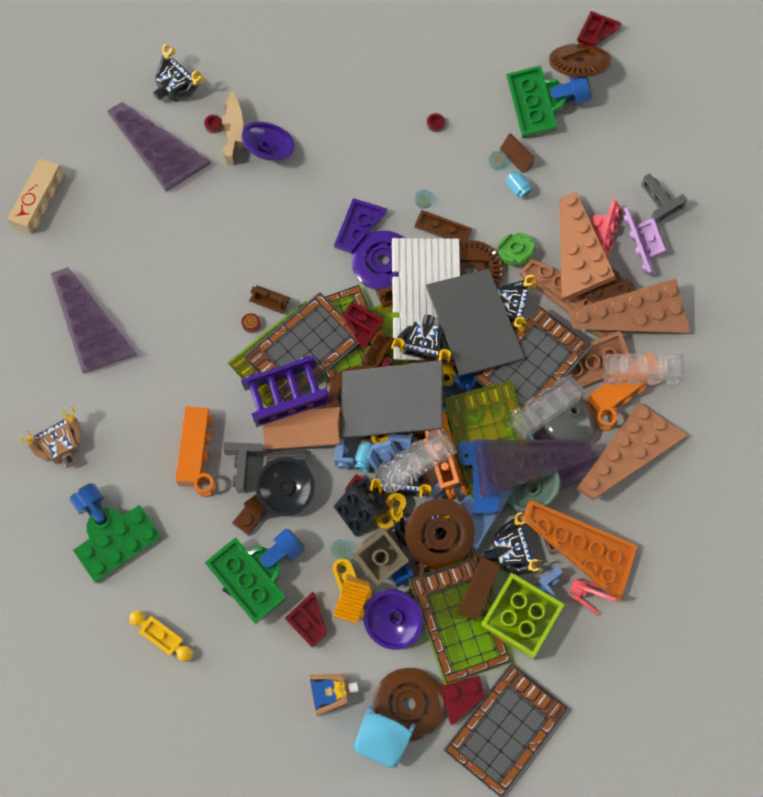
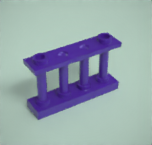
[241,355,330,427]

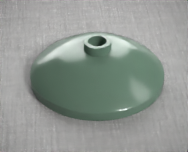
[506,458,560,513]

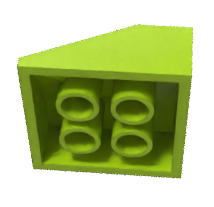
[481,573,565,660]

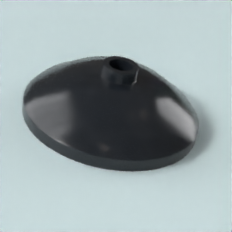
[256,457,315,516]

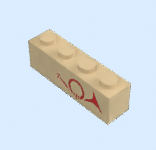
[7,158,63,234]

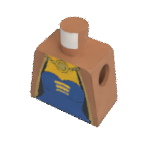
[309,674,359,716]

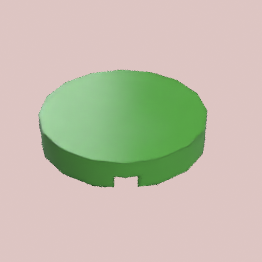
[498,233,535,266]

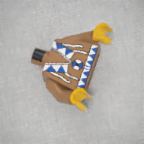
[19,406,82,468]

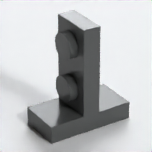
[641,173,688,224]
[223,442,264,493]

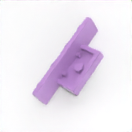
[623,207,667,277]

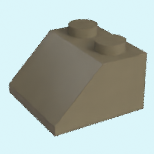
[350,528,409,586]

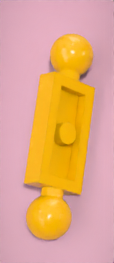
[129,610,193,662]

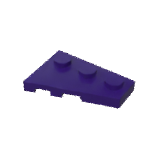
[334,198,387,254]

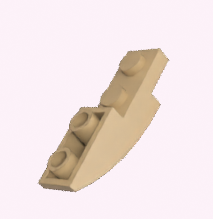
[222,92,245,165]

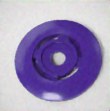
[351,231,404,290]

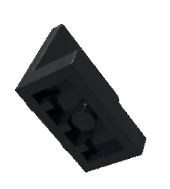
[334,478,390,537]

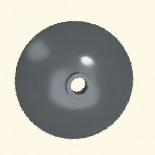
[541,393,598,445]

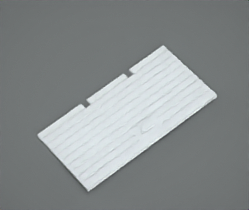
[392,238,460,361]

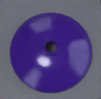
[241,122,295,161]
[363,590,424,650]

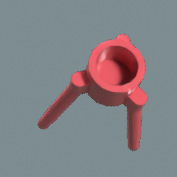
[569,578,616,615]

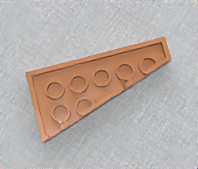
[559,192,616,302]
[519,259,618,339]
[568,278,690,333]
[576,402,688,501]

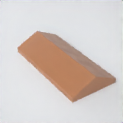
[559,331,633,393]
[263,407,341,451]

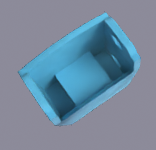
[353,705,415,768]

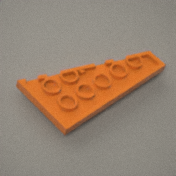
[522,500,638,602]

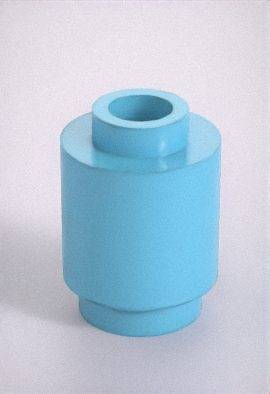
[506,171,532,199]
[354,442,373,472]

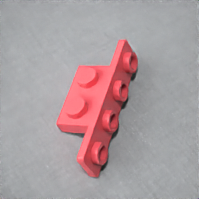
[590,200,623,262]

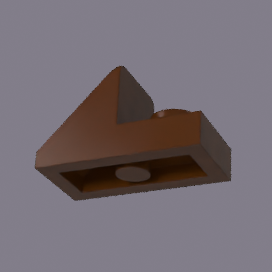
[232,494,268,536]

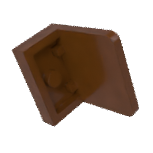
[583,268,636,303]

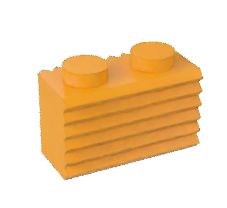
[333,575,372,624]

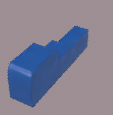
[458,440,499,516]

